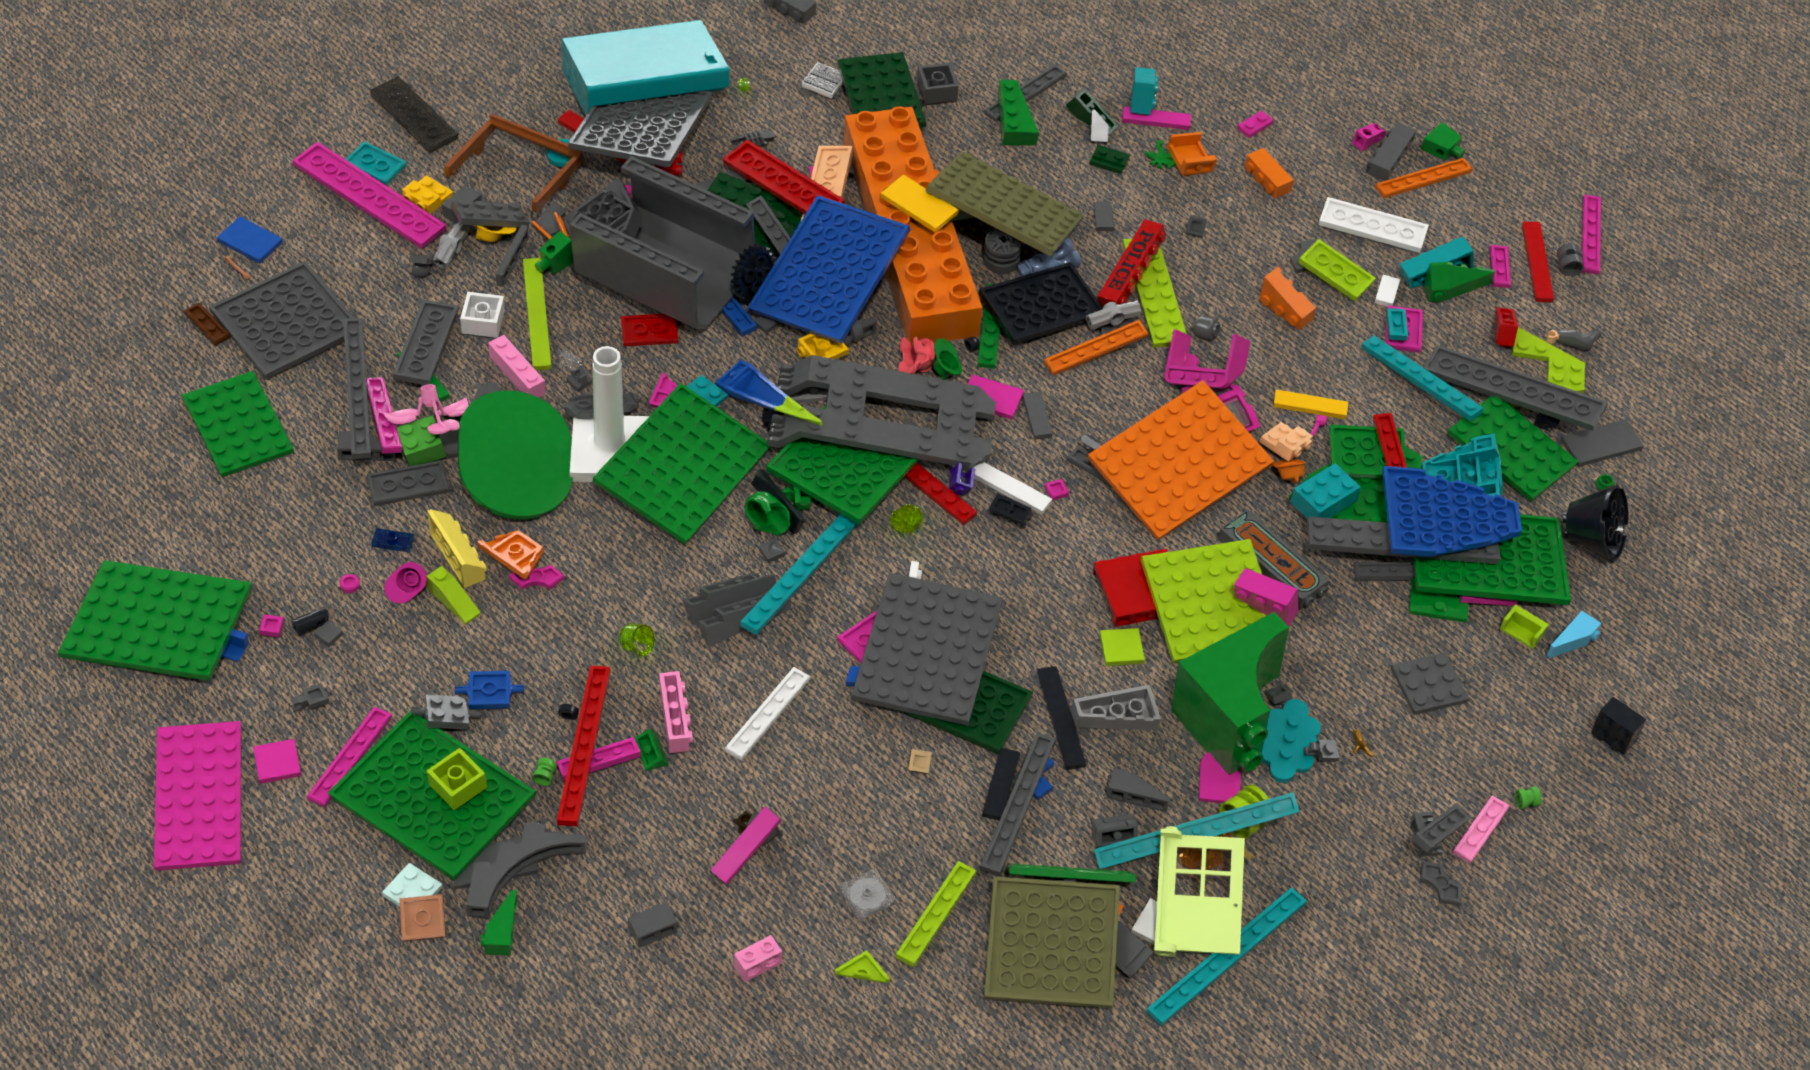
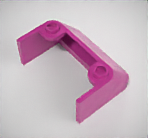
[1165,329,1251,389]

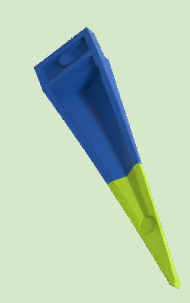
[715,360,823,425]

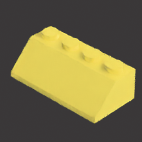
[428,509,487,588]

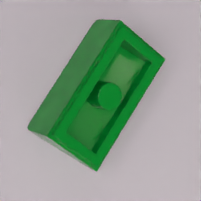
[634,728,669,771]

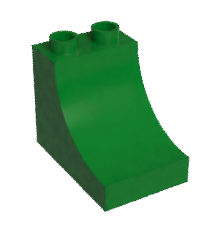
[1171,612,1289,775]

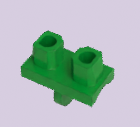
[782,486,811,513]

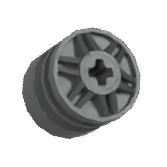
[983,228,1022,274]

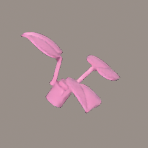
[384,384,469,434]

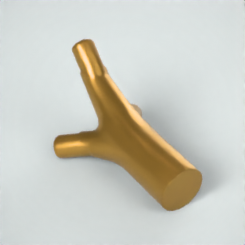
[1353,729,1374,757]

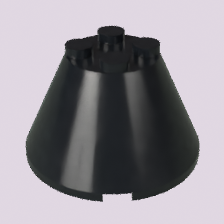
[1563,485,1629,561]

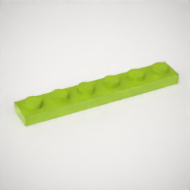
[896,861,976,968]

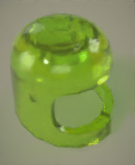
[619,623,655,656]

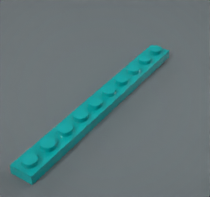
[740,514,859,636]
[1094,792,1300,869]
[1146,887,1307,1027]

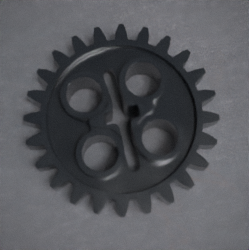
[730,244,776,303]

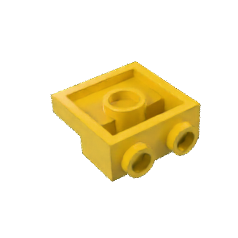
[402,175,453,214]
[797,333,849,359]

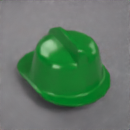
[933,338,962,380]

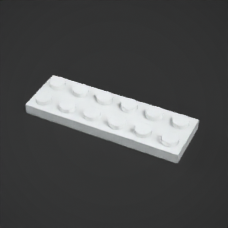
[1319,197,1428,253]

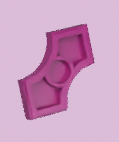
[509,565,565,590]

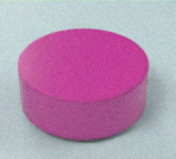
[340,574,360,593]

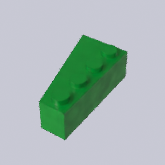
[998,80,1039,146]

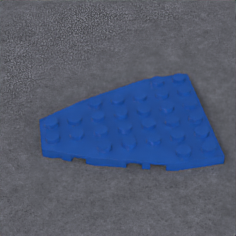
[1382,466,1522,556]

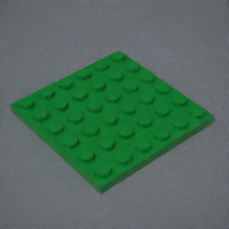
[766,404,920,525]

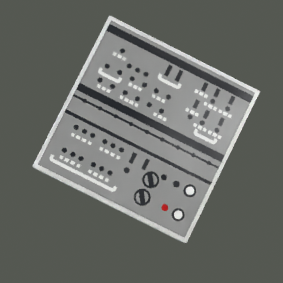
[802,62,843,99]

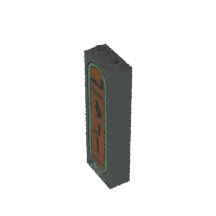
[1218,510,1329,610]

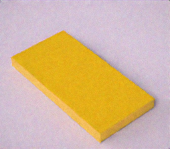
[880,174,959,233]

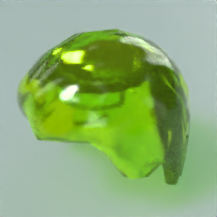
[890,504,924,533]

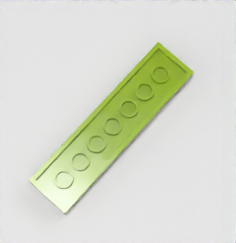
[1123,238,1187,348]

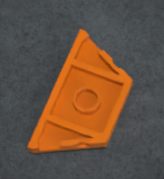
[477,530,544,580]

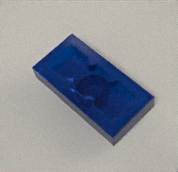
[371,528,415,553]

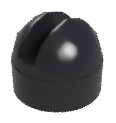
[964,336,980,352]

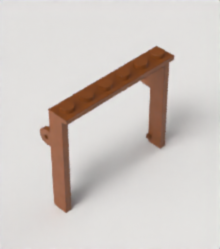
[444,113,582,213]

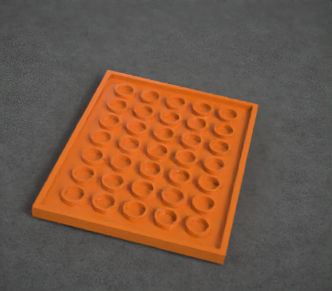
[1087,380,1274,540]

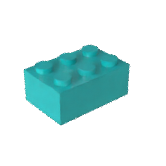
[1290,463,1361,519]

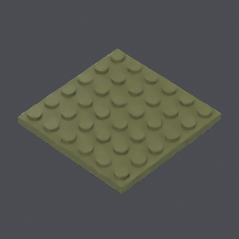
[984,876,1120,1009]

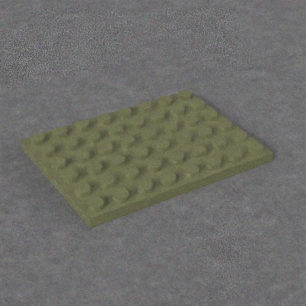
[925,151,1084,257]

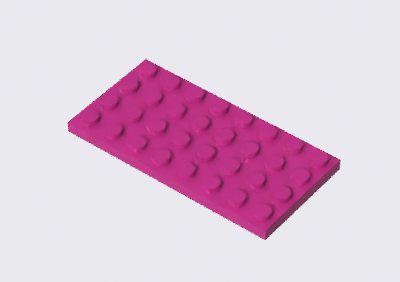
[154,721,241,871]

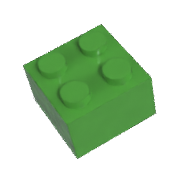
[397,415,447,466]

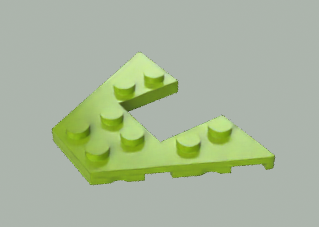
[1510,327,1585,408]

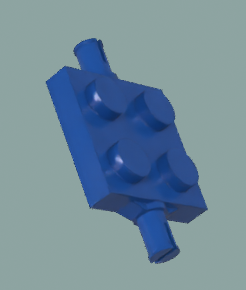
[455,671,524,709]

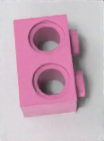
[734,935,782,982]

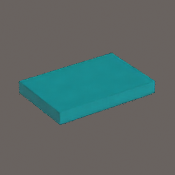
[345,141,407,186]

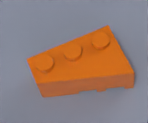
[1259,266,1316,330]

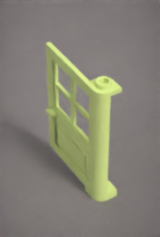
[1154,826,1245,957]

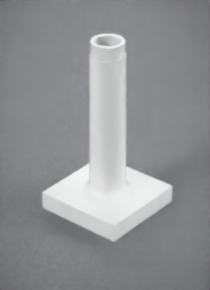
[570,346,649,482]

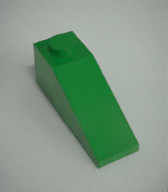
[481,890,517,956]

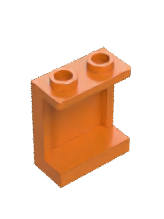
[1167,132,1217,176]

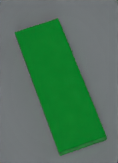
[1008,863,1136,882]

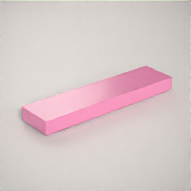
[1453,795,1510,864]

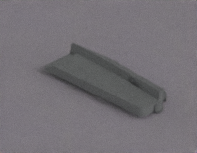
[1063,878,1154,978]

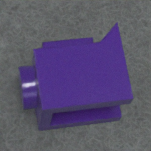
[949,463,976,495]

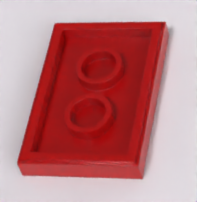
[621,314,678,347]

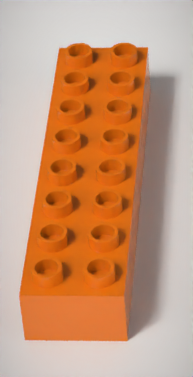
[843,107,982,346]

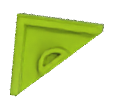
[835,950,890,983]

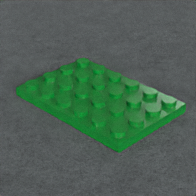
[182,371,294,478]
[1447,396,1578,502]

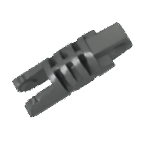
[730,130,775,150]

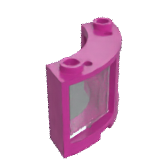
[1181,383,1260,431]

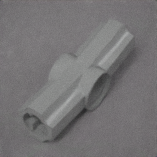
[433,222,469,269]
[1086,301,1141,330]

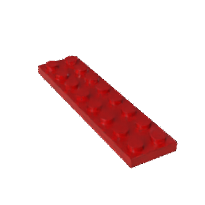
[722,140,845,214]

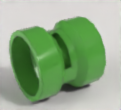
[532,757,557,786]
[1514,786,1542,809]

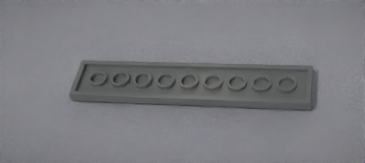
[1423,345,1608,431]
[1307,516,1501,564]

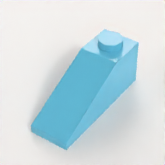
[1547,611,1601,658]

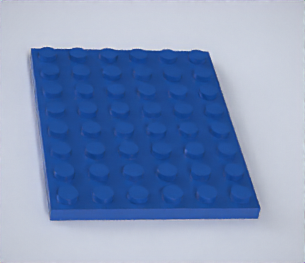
[748,195,911,344]

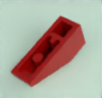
[1495,307,1518,348]

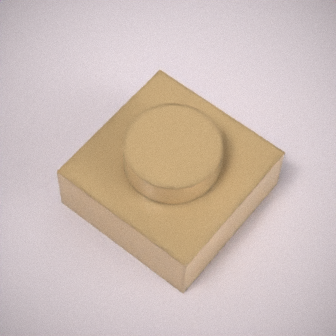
[909,749,932,773]

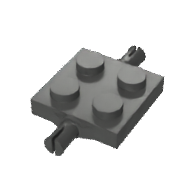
[411,695,482,729]

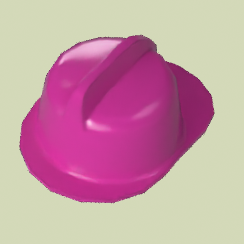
[384,562,427,603]

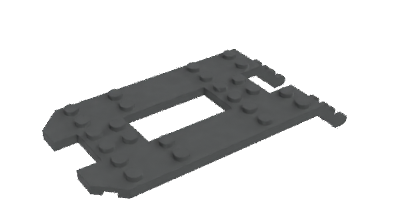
[767,355,996,468]

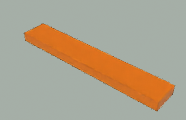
[1375,158,1473,199]
[1044,319,1148,375]

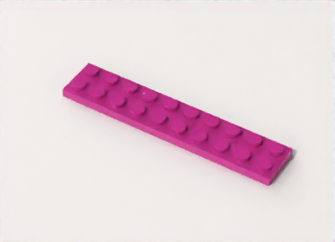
[293,142,447,249]

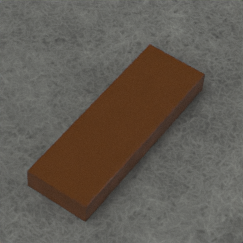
[184,302,231,346]

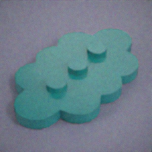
[1262,699,1321,783]

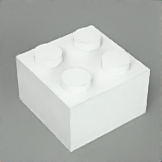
[460,292,505,338]

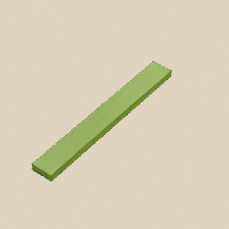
[523,258,552,370]

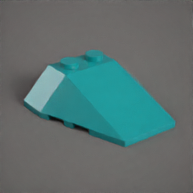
[1422,433,1504,497]

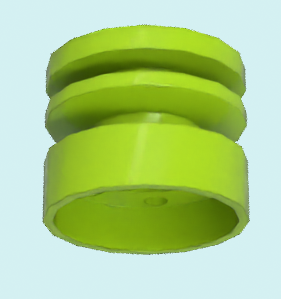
[1220,785,1271,839]

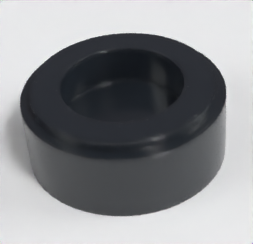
[558,704,579,720]

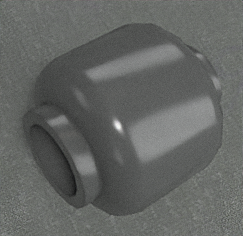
[1192,315,1221,340]

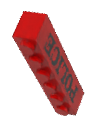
[1098,219,1166,307]

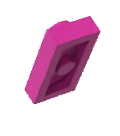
[1237,111,1273,138]

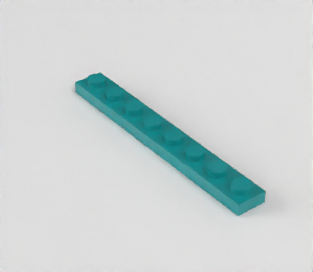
[1362,335,1483,421]

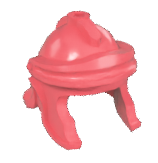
[898,337,936,374]

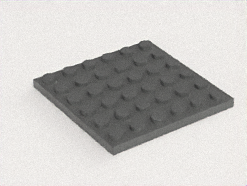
[209,261,354,379]

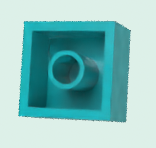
[1130,67,1158,115]

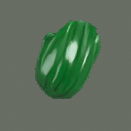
[745,491,791,536]

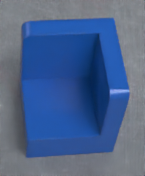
[221,629,249,662]

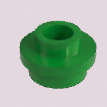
[1596,474,1615,490]

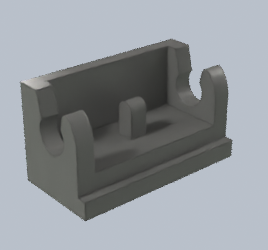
[1410,812,1443,857]

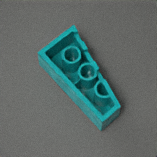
[1400,236,1474,289]

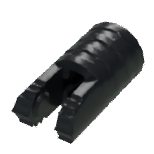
[291,608,329,636]

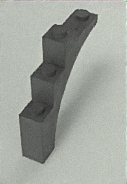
[466,822,587,918]

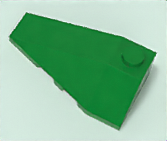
[1423,262,1495,302]

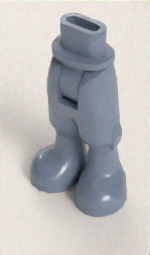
[1017,238,1081,276]

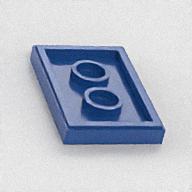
[217,216,283,264]

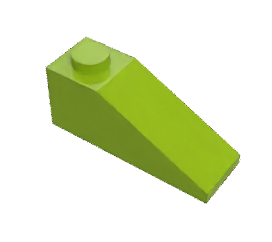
[427,566,481,625]

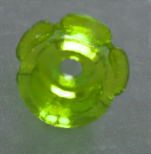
[738,76,750,93]

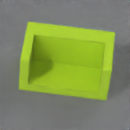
[1500,604,1549,649]

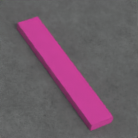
[1582,195,1601,274]
[366,377,402,454]
[307,706,392,808]

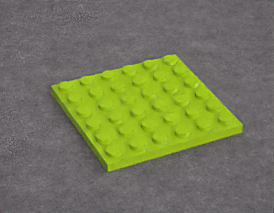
[1140,539,1266,663]

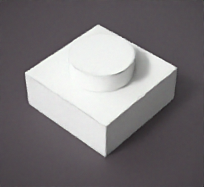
[909,561,922,579]

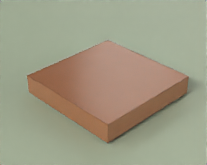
[399,894,446,942]

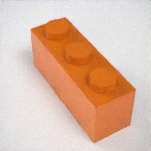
[1245,148,1294,198]

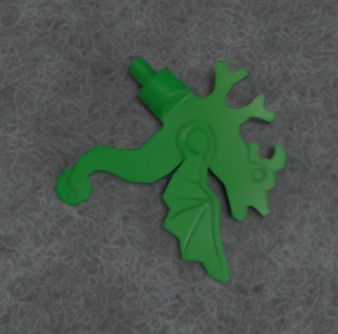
[1144,140,1176,169]

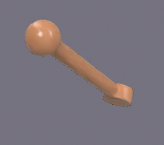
[225,256,250,280]

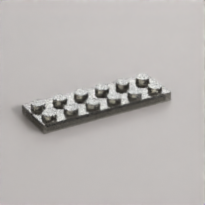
[370,76,458,153]

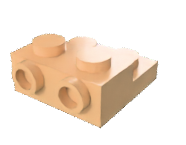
[1259,422,1313,461]

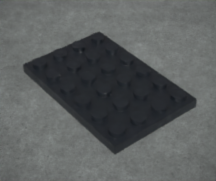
[978,262,1103,344]

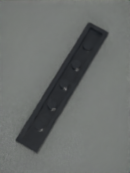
[1037,666,1086,770]

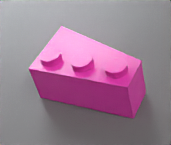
[1234,568,1298,627]

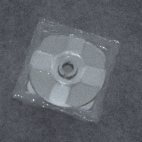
[839,868,896,921]

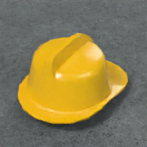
[476,225,517,242]

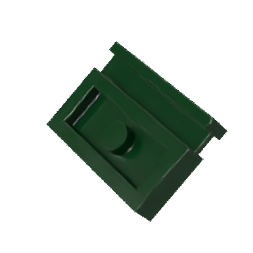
[1089,145,1130,175]

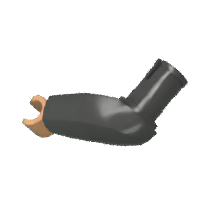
[1546,328,1602,351]

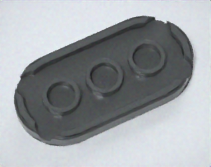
[565,390,638,419]

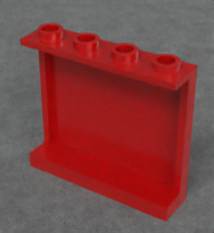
[1092,549,1168,627]

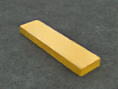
[1273,390,1348,419]

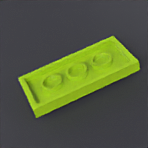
[1298,239,1376,302]

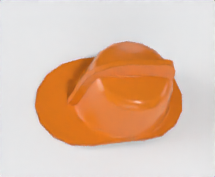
[1272,459,1307,483]

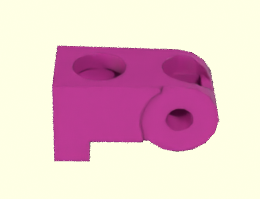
[1352,123,1386,152]

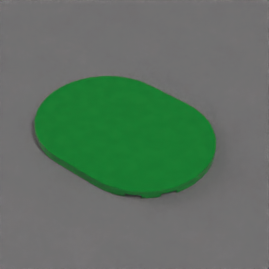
[458,390,573,520]

